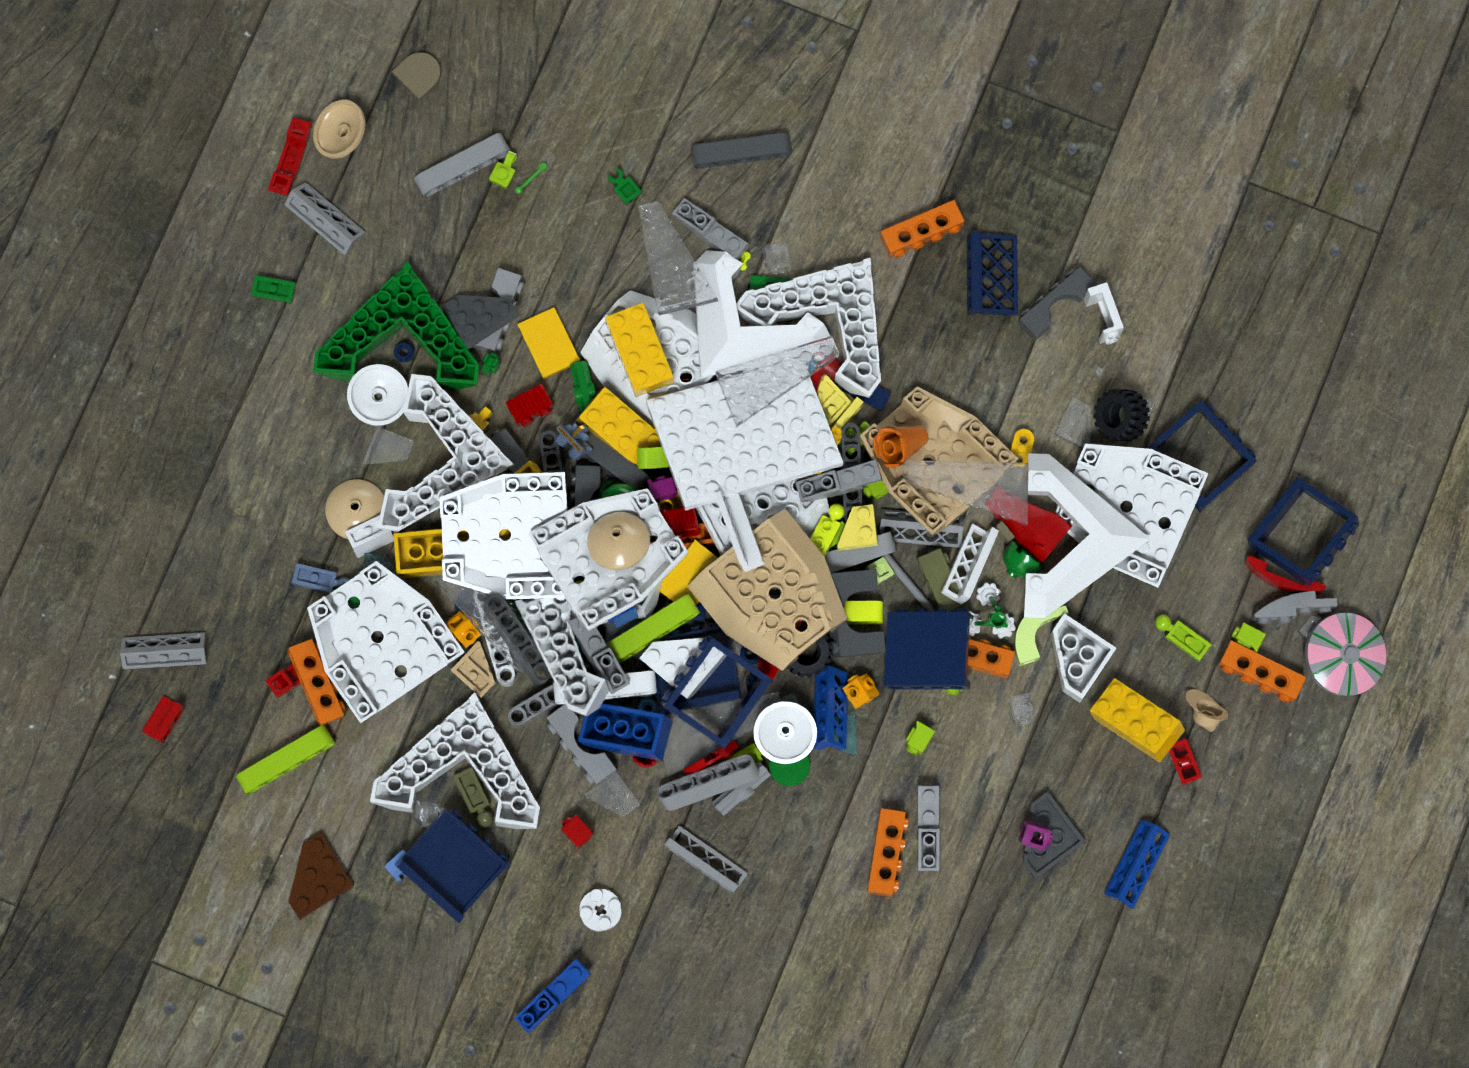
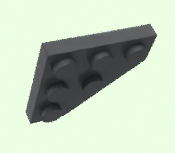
[441,295,520,349]
[1023,792,1086,880]

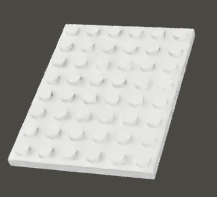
[646,357,843,511]

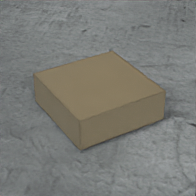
[995,521,1015,545]

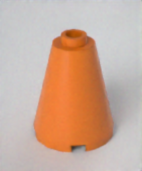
[873,426,928,468]

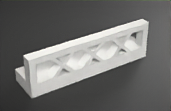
[714,491,765,572]
[940,523,999,605]

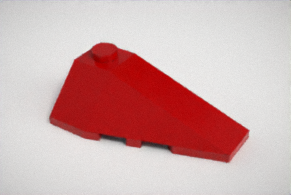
[985,489,1072,563]

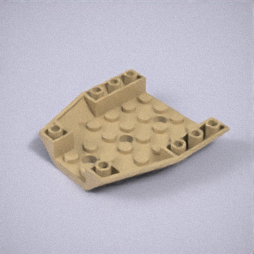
[860,386,1018,535]
[687,509,847,671]

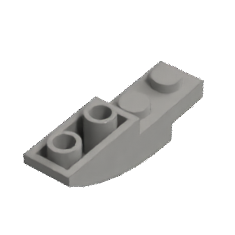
[672,198,749,260]
[795,459,882,503]
[1252,591,1337,624]
[568,617,630,694]
[917,785,940,871]

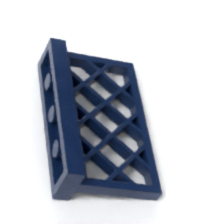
[967,231,1018,316]

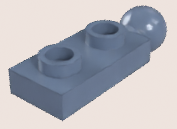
[292,563,350,593]

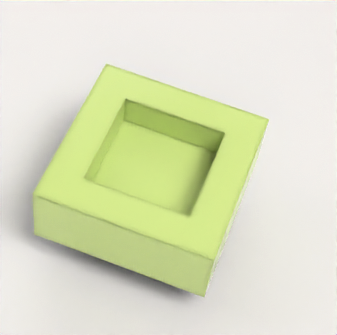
[865,557,895,584]

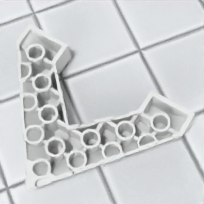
[694,250,835,378]
[736,258,881,398]
[377,374,514,532]
[1024,453,1151,619]
[515,580,663,716]
[370,693,540,829]

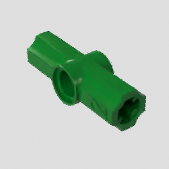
[570,361,596,414]

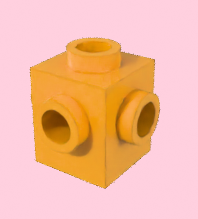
[445,611,481,648]
[842,673,880,709]

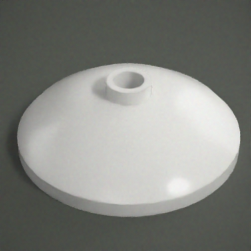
[347,364,408,426]
[754,701,817,764]

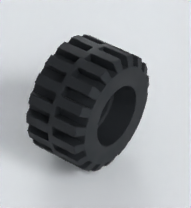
[1093,389,1150,441]
[787,622,833,678]

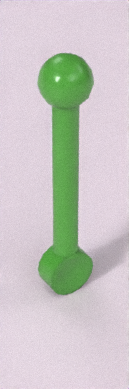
[515,163,547,194]

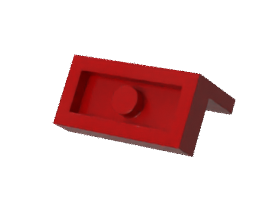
[142,696,185,744]

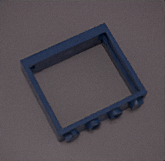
[1146,401,1257,512]
[1247,477,1359,587]
[661,635,773,749]

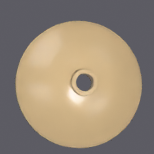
[313,100,366,159]
[325,479,384,540]
[587,512,650,570]

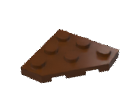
[288,833,354,920]

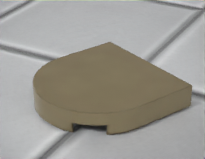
[392,52,441,101]

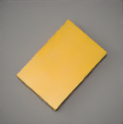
[517,307,580,379]
[660,540,718,606]

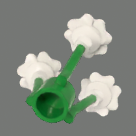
[968,582,1016,638]

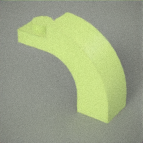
[1014,605,1068,666]

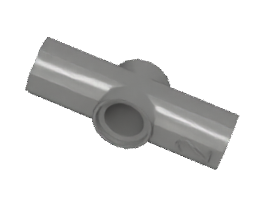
[712,762,771,817]

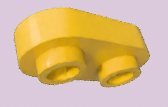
[1010,429,1034,470]

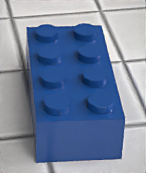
[578,704,673,761]

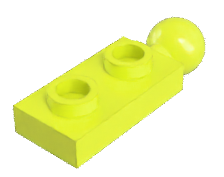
[810,503,845,557]

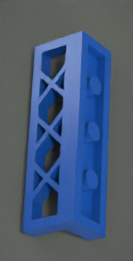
[814,666,847,751]
[1104,820,1170,909]

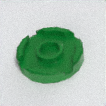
[768,755,810,787]

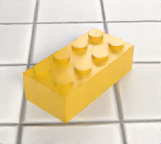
[605,303,674,397]
[575,387,661,470]
[393,529,470,579]
[1089,678,1185,763]

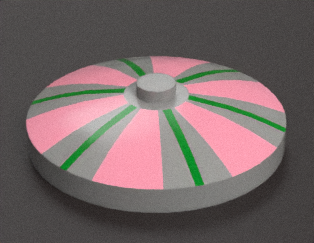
[1305,613,1386,696]

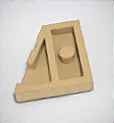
[451,641,496,699]

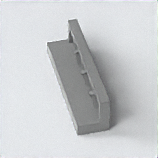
[284,182,366,255]
[879,509,964,548]
[120,632,207,669]
[665,826,748,895]

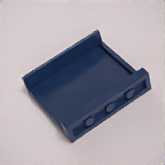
[884,608,974,690]
[647,623,742,715]
[395,808,510,923]

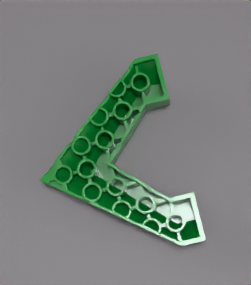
[313,261,479,390]

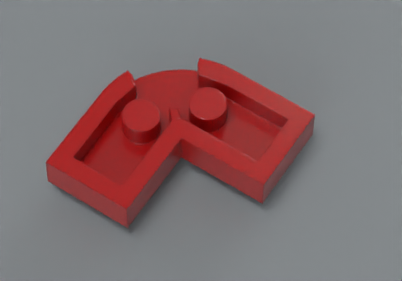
[683,740,739,775]

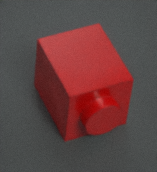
[561,815,594,849]

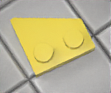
[816,374,852,426]
[837,504,878,551]

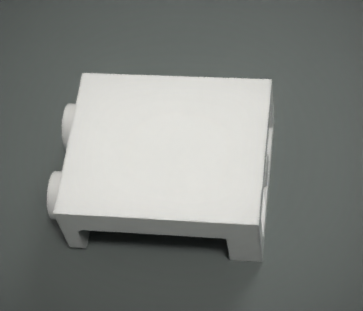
[1084,283,1124,345]

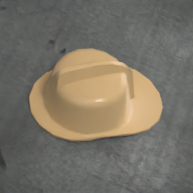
[1185,689,1228,732]

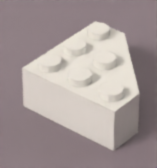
[1051,613,1116,703]
[640,637,727,700]

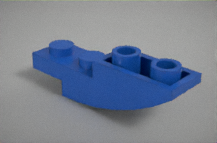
[514,959,591,1034]

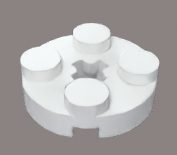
[580,889,622,932]

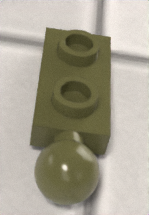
[453,767,493,827]

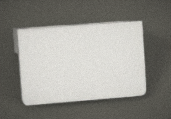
[345,515,394,558]

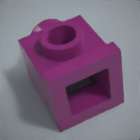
[647,476,677,503]
[1018,820,1053,851]

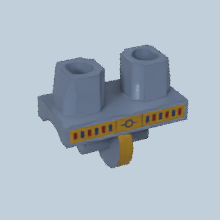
[555,423,594,460]

